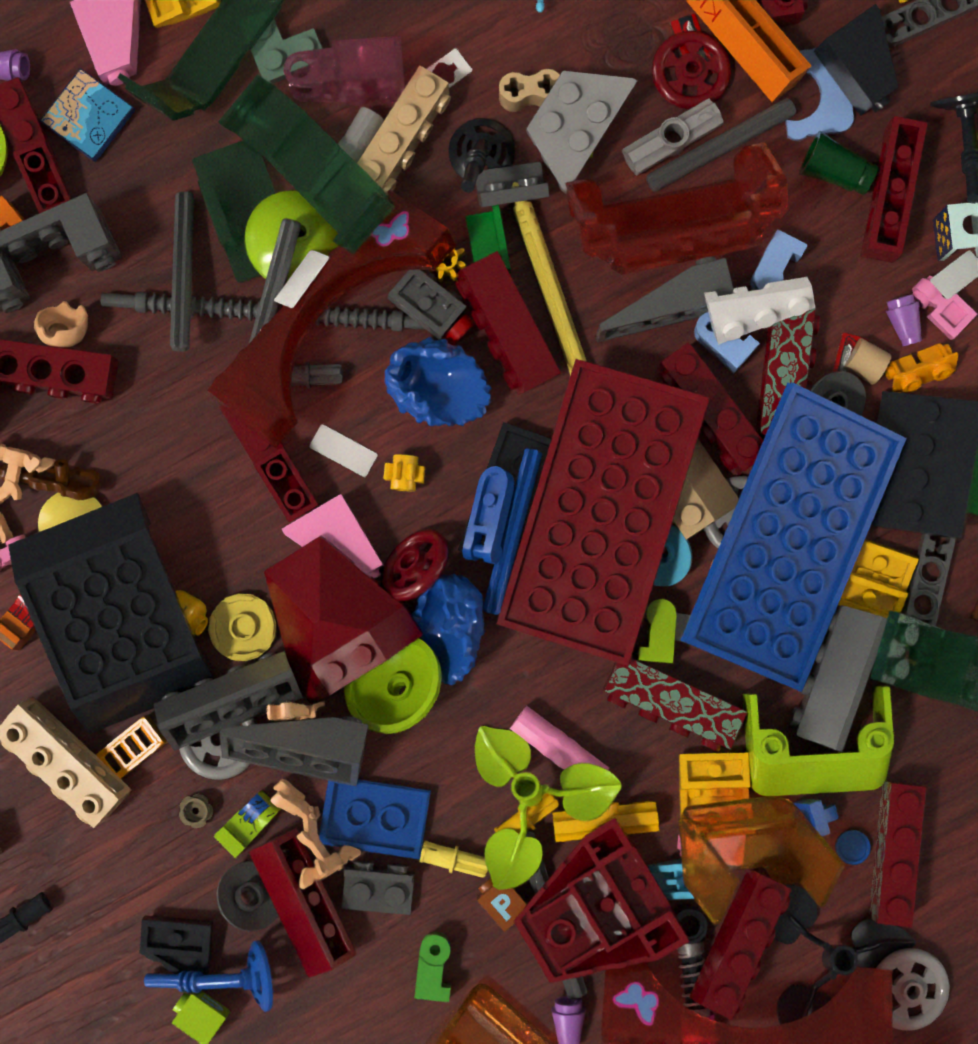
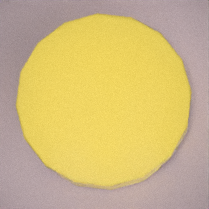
[208,594,278,661]

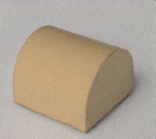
[843,338,892,385]

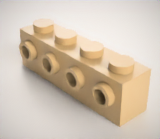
[348,65,451,206]
[0,697,132,828]

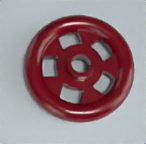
[652,31,731,110]
[381,529,449,601]

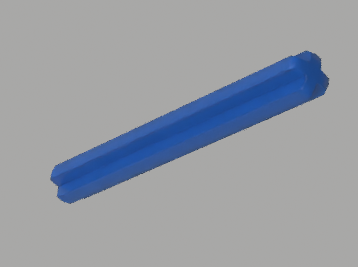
[483,448,542,615]

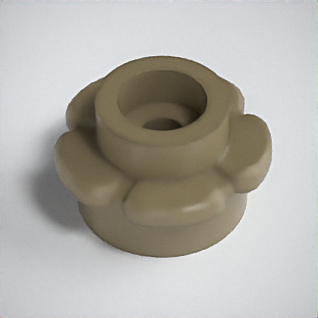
[179,794,213,828]

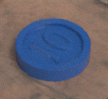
[835,830,871,865]

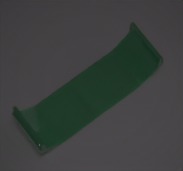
[117,0,285,121]
[218,74,395,254]

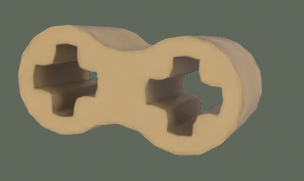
[499,69,560,112]

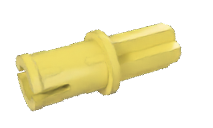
[420,840,488,878]

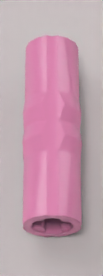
[510,706,609,770]

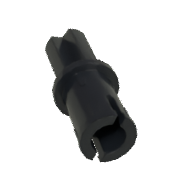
[0,892,53,943]

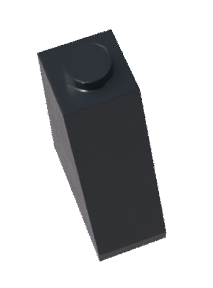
[813,4,898,116]

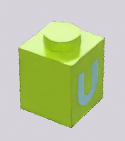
[172,991,231,1044]

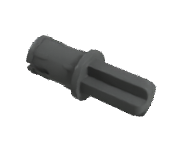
[275,362,343,389]

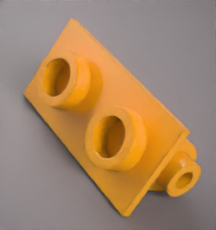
[885,343,959,393]

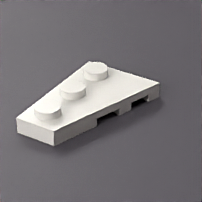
[704,277,815,345]

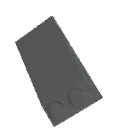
[595,256,734,343]
[220,716,368,786]

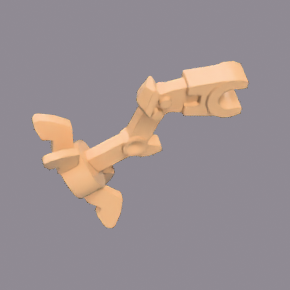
[0,443,56,544]
[265,701,325,722]
[270,779,361,889]

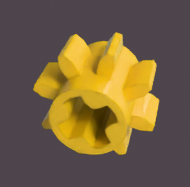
[425,239,466,282]
[383,455,425,492]

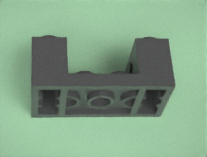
[0,193,122,313]

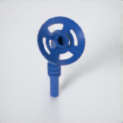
[144,940,273,1012]

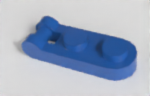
[462,466,515,564]

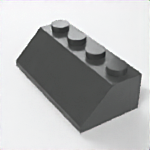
[789,605,889,752]
[154,651,303,751]

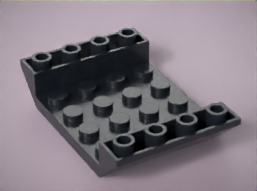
[8,493,216,734]

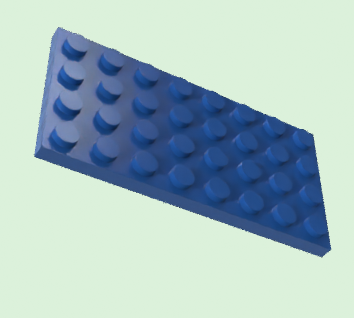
[681,383,907,692]

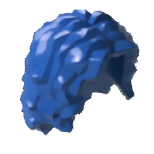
[384,337,492,427]
[412,574,485,685]

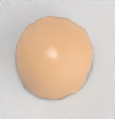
[34,301,88,349]

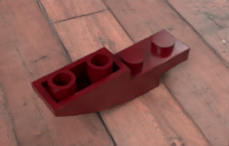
[0,77,71,214]
[219,389,318,523]

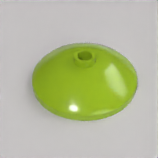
[245,190,346,289]
[344,638,441,734]

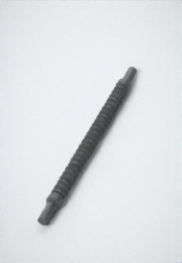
[101,292,426,332]

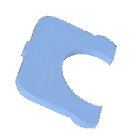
[785,49,854,141]

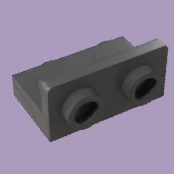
[476,162,549,207]
[387,265,466,340]
[342,860,415,915]

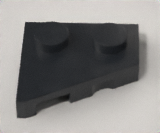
[139,915,213,990]

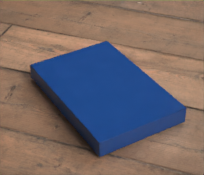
[319,779,431,860]

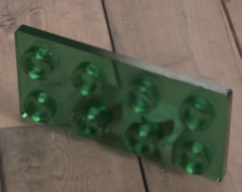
[192,137,276,283]

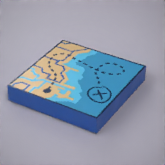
[40,68,136,163]

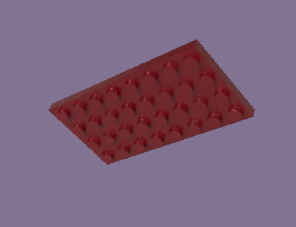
[496,359,710,666]

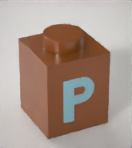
[477,876,529,932]

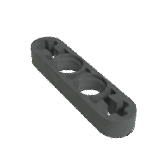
[882,0,978,48]
[898,534,955,653]

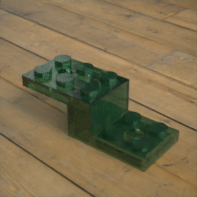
[871,611,978,713]

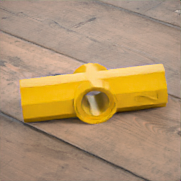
[552,801,659,842]

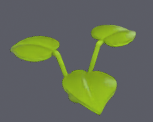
[475,726,622,890]

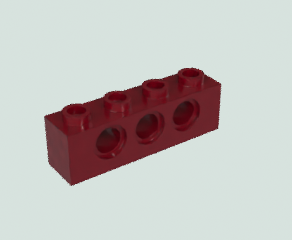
[860,116,928,263]
[0,339,119,404]

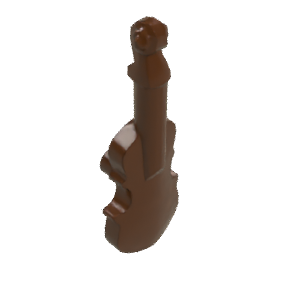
[0,459,100,500]

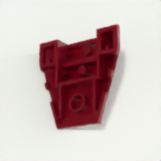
[264,535,424,703]
[513,818,690,983]

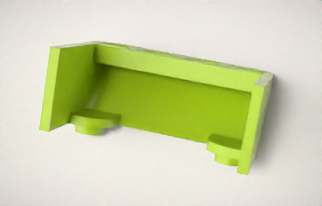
[742,686,894,796]

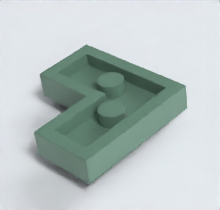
[240,10,327,87]

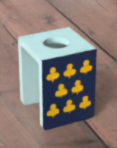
[933,203,978,261]

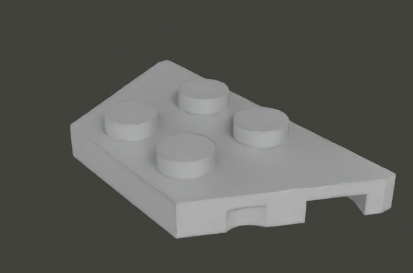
[526,71,637,194]

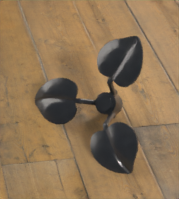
[774,884,916,1044]

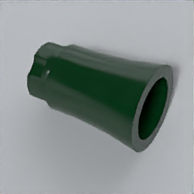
[799,131,878,195]

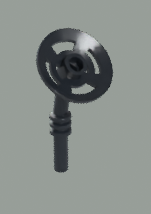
[930,92,978,204]
[449,118,515,193]

